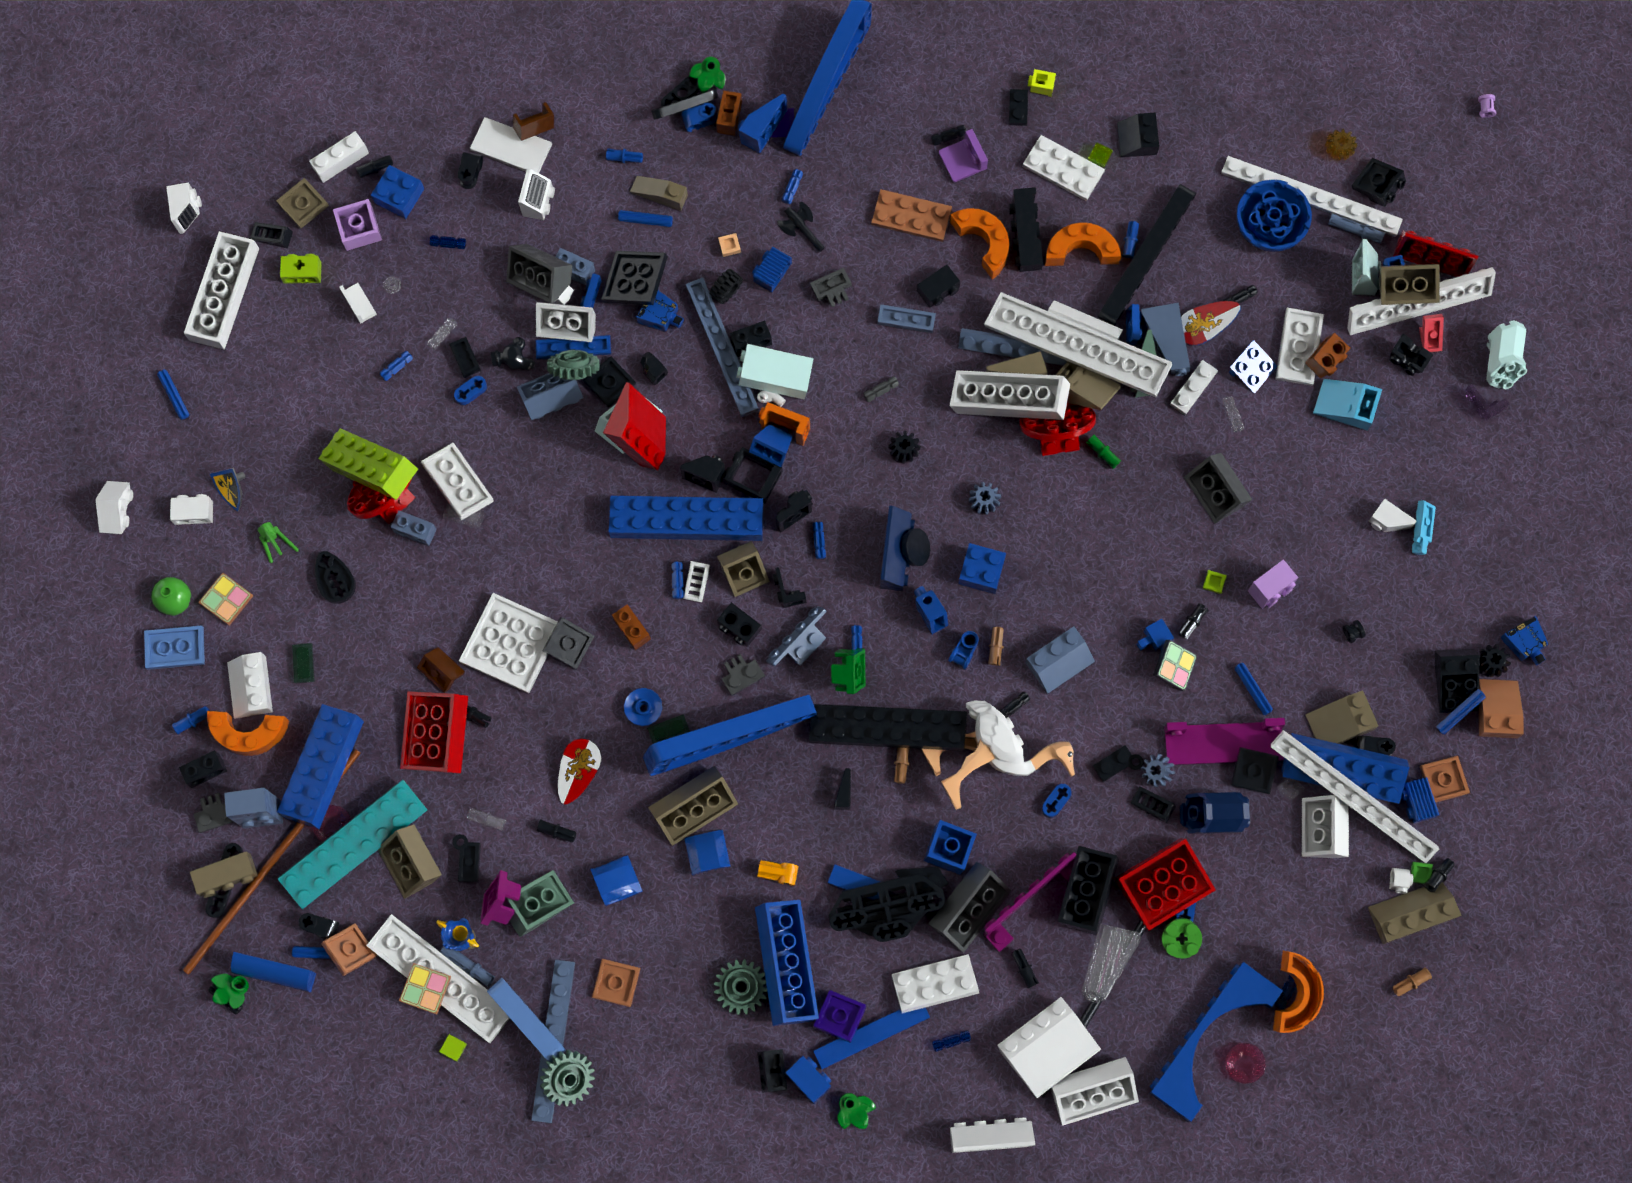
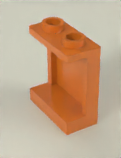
[758,402,810,446]

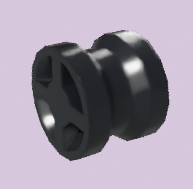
[1342,620,1366,643]

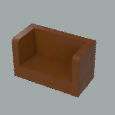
[513,102,554,141]

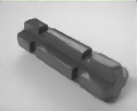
[864,376,899,402]

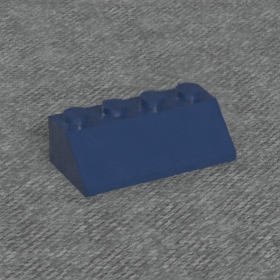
[880,505,915,591]

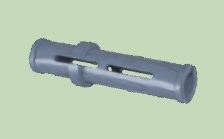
[1328,213,1385,244]
[440,946,495,987]

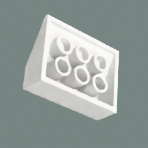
[997,997,1101,1098]

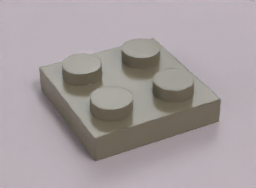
[276,178,329,229]

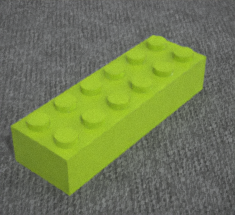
[318,428,418,500]

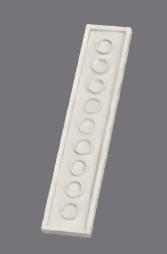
[984,292,1172,397]

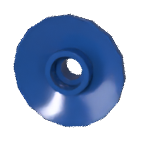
[624,688,663,726]

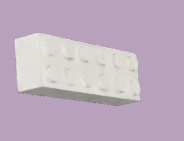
[184,231,259,350]
[950,370,1070,420]

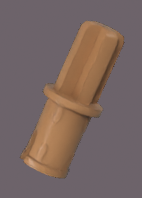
[988,627,1004,666]
[894,748,909,784]
[1393,968,1432,996]

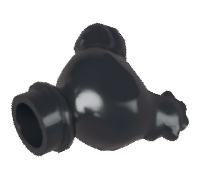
[491,337,535,371]

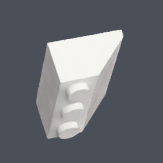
[536,302,596,342]
[227,652,273,719]
[1302,795,1349,858]

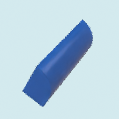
[231,952,316,993]

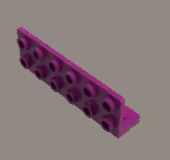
[1164,718,1285,765]
[983,852,1076,952]

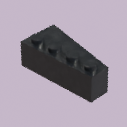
[1008,187,1043,272]

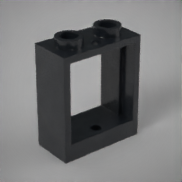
[723,447,783,504]

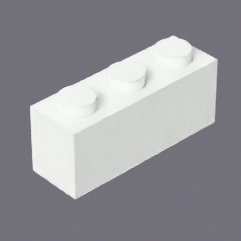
[309,131,369,183]

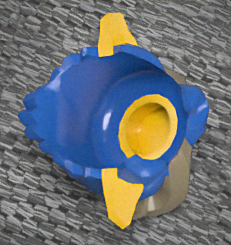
[436,918,479,951]

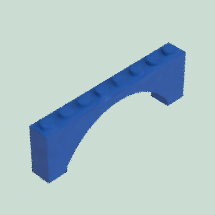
[1149,962,1283,1122]

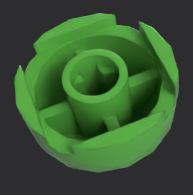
[151,577,191,616]

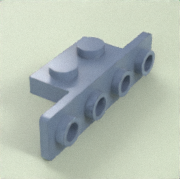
[766,606,827,666]

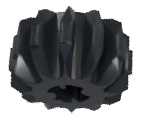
[888,431,921,463]
[1479,644,1511,677]

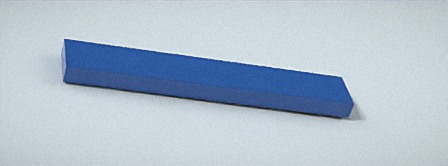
[813,1007,930,1069]

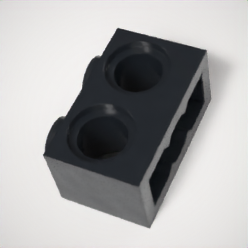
[730,320,772,357]
[717,602,762,647]
[179,750,227,788]
[757,1049,787,1093]

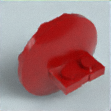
[1020,403,1096,456]
[347,479,416,524]

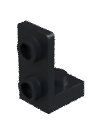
[773,567,807,608]

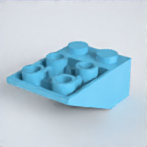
[1313,379,1382,431]

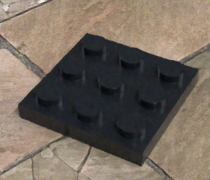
[601,251,668,305]

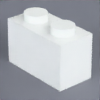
[170,494,213,525]

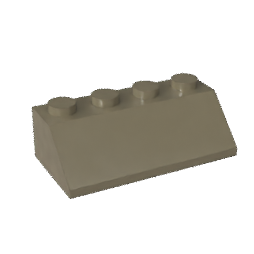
[648,766,738,846]
[1368,882,1461,944]

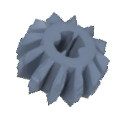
[968,482,1001,515]
[1141,754,1175,787]

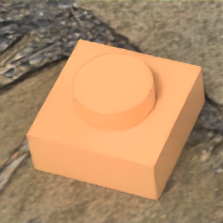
[718,233,741,257]

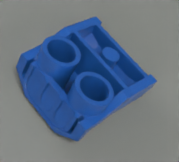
[684,830,731,876]
[591,855,643,906]

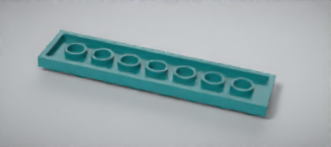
[277,779,428,909]

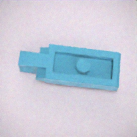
[1412,500,1436,555]

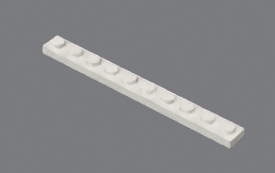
[1221,156,1403,237]
[1271,730,1439,863]

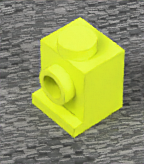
[1028,69,1056,97]

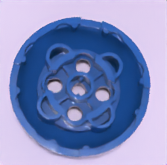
[1236,180,1312,252]

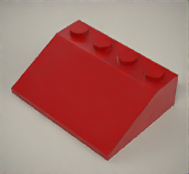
[1393,230,1479,277]
[603,382,666,470]
[400,691,468,773]
[1114,838,1216,931]

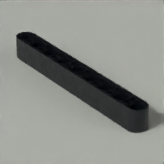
[1098,184,1196,326]

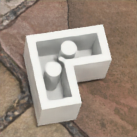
[96,481,133,534]

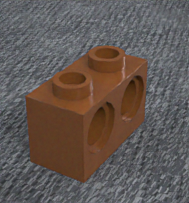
[716,90,742,136]
[1305,332,1350,378]
[612,604,651,650]

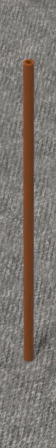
[183,749,361,975]

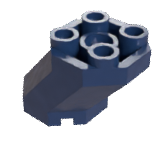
[1180,792,1250,834]

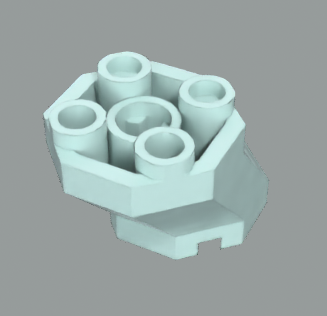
[1486,320,1527,389]

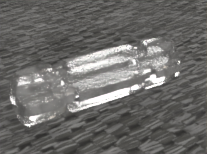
[427,318,457,350]
[1222,396,1244,432]

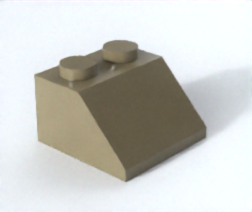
[717,541,770,597]

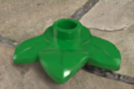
[690,57,725,92]
[211,974,249,1009]
[837,1093,876,1129]

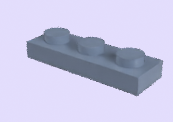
[877,305,936,333]

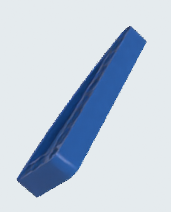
[783,0,872,156]
[643,695,817,776]

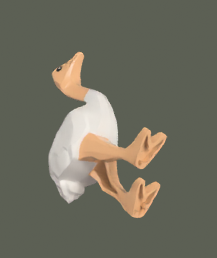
[921,700,1075,810]

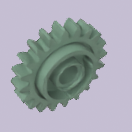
[547,350,600,380]
[714,959,767,1015]
[540,1050,595,1107]

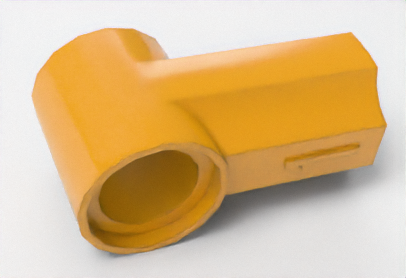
[757,860,799,886]

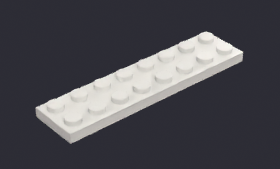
[1348,267,1496,335]
[366,914,510,1043]

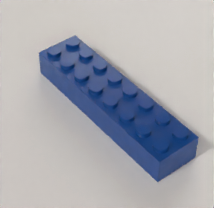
[609,496,764,541]

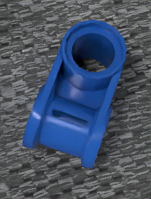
[681,103,718,132]
[948,631,979,670]

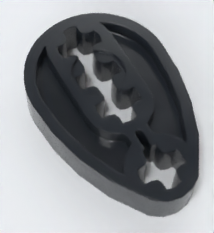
[315,551,356,604]

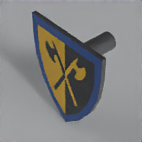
[210,468,245,511]

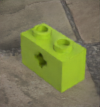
[280,254,321,283]

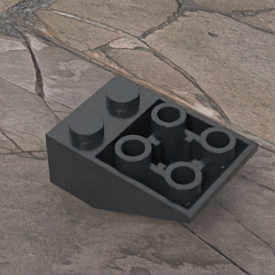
[1435,649,1480,713]

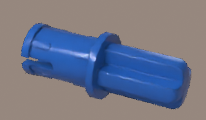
[606,148,643,164]
[1122,221,1139,259]
[172,706,210,734]

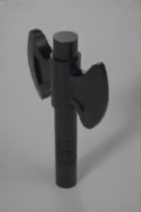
[777,202,825,252]

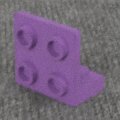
[939,129,988,183]

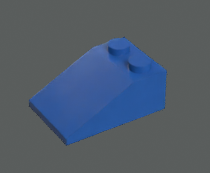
[738,94,788,154]

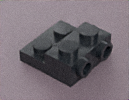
[1352,158,1406,207]
[776,490,813,532]

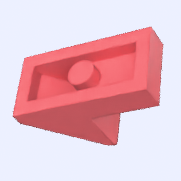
[1419,314,1444,352]

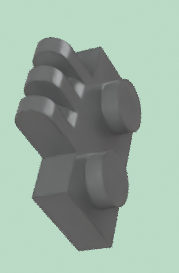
[810,268,852,307]
[722,654,765,696]
[194,793,234,833]

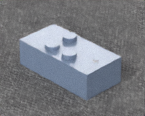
[224,788,283,829]

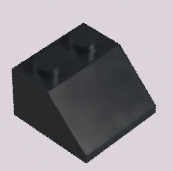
[1117,112,1159,157]
[680,455,725,493]

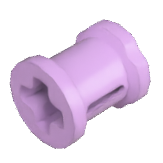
[1478,94,1496,117]

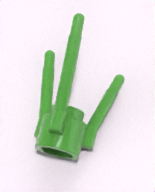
[258,522,299,563]

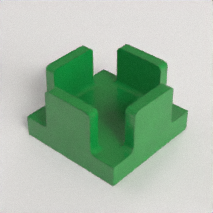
[831,648,866,694]

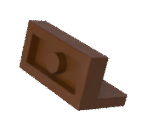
[417,647,465,693]

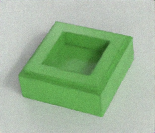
[1411,862,1433,884]

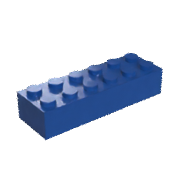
[277,704,364,829]
[1282,733,1410,804]
[755,900,819,1026]

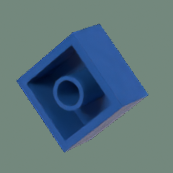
[371,165,424,219]
[958,543,1006,594]
[923,820,977,875]
[785,1056,831,1104]

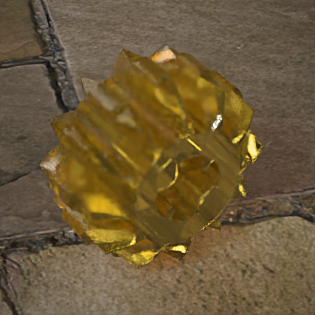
[1325,128,1357,161]

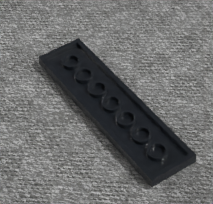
[809,704,968,751]

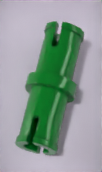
[1086,434,1121,469]

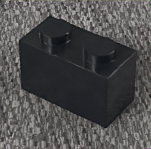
[917,264,960,308]

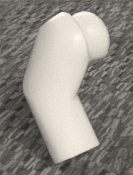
[757,391,786,407]

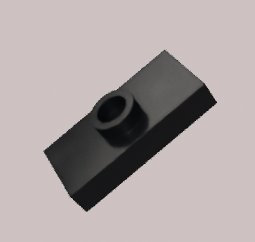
[449,337,481,378]

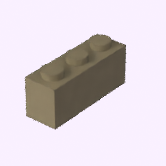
[190,851,258,898]

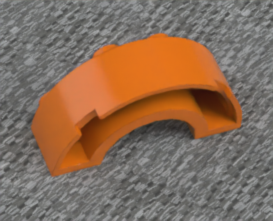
[950,208,1009,279]
[1045,223,1121,266]
[207,711,289,756]
[1273,950,1324,1033]

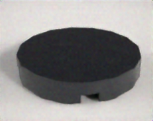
[901,528,930,567]

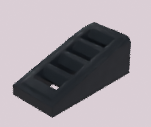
[250,222,293,248]
[834,768,851,810]
[1131,786,1176,823]

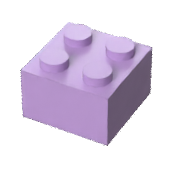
[333,199,382,251]
[1248,559,1298,609]

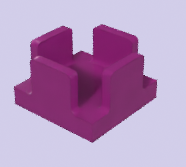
[481,870,521,926]

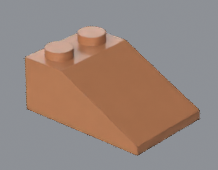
[1479,679,1524,738]

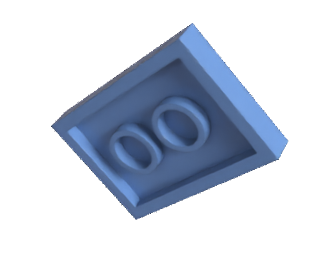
[144,626,205,670]

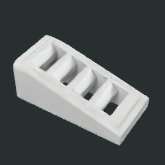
[683,561,710,602]

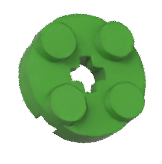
[1161,918,1202,959]

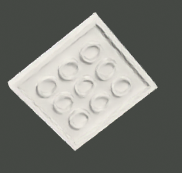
[459,593,558,693]

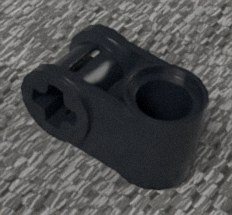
[458,152,483,189]
[1357,736,1396,756]
[298,913,339,939]

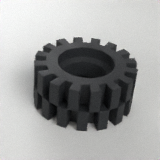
[709,268,743,304]

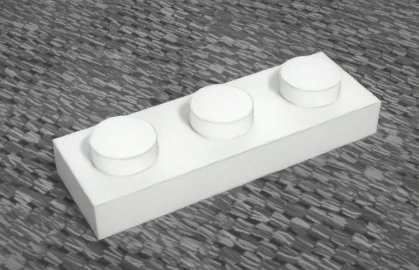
[1170,360,1218,415]

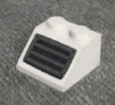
[518,168,555,220]
[166,182,202,234]

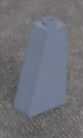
[1141,303,1190,376]

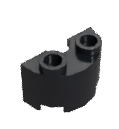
[1389,334,1433,376]

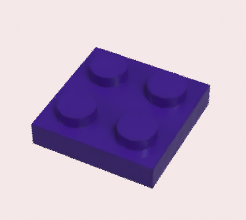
[814,990,867,1043]

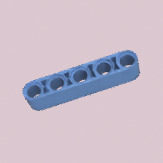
[487,978,566,1063]

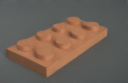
[871,189,952,242]

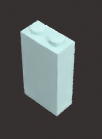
[736,344,813,399]

